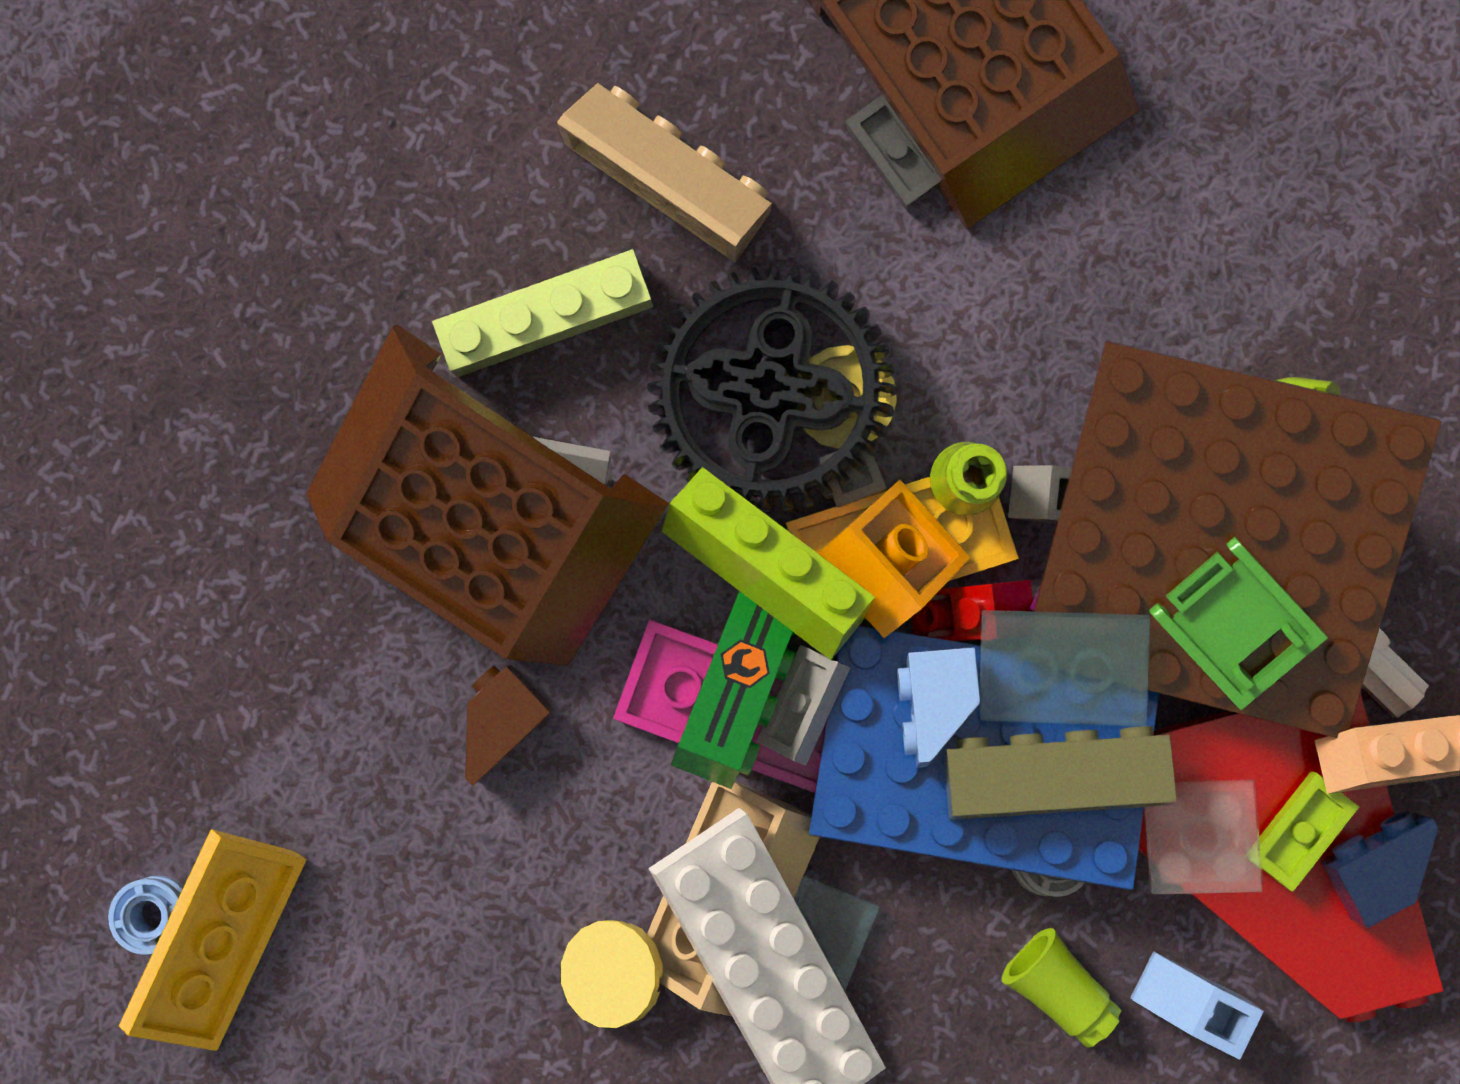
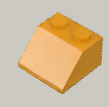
[818,479,971,638]

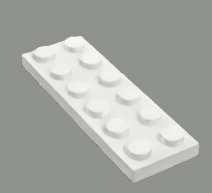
[649,808,886,1084]

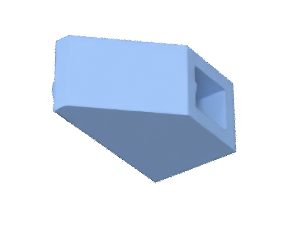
[897,647,980,768]
[1130,951,1264,1060]

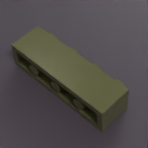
[943,726,1177,820]

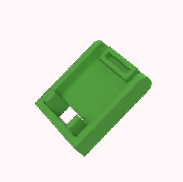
[1149,536,1328,710]

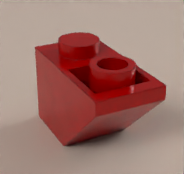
[912,580,1034,641]

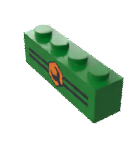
[671,591,798,789]

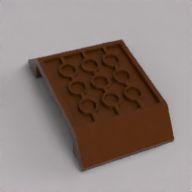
[807,0,1139,230]
[306,324,670,666]

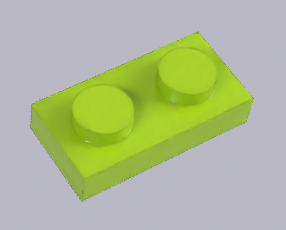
[1245,772,1359,892]

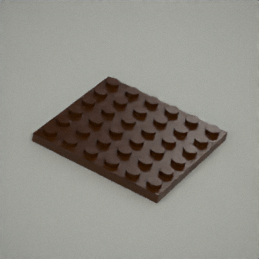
[1023,340,1442,738]

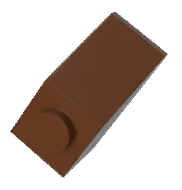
[465,665,554,786]

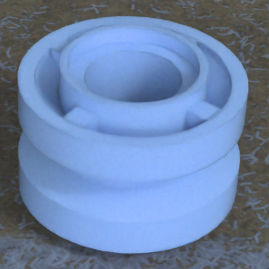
[108,876,184,955]

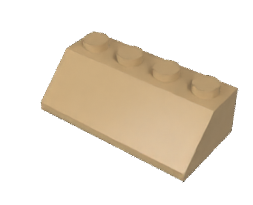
[557,83,772,263]
[647,781,820,1016]

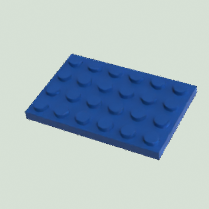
[809,626,1159,890]

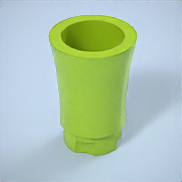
[930,442,1007,515]
[1002,928,1121,1048]

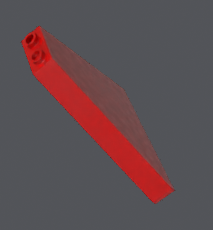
[1138,692,1443,1022]

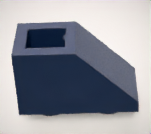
[1321,811,1439,928]

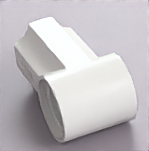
[1362,628,1429,718]

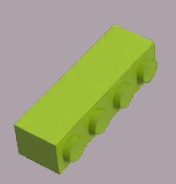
[662,467,875,660]

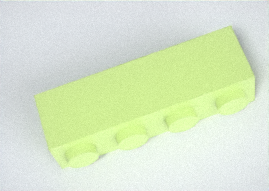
[432,249,653,377]

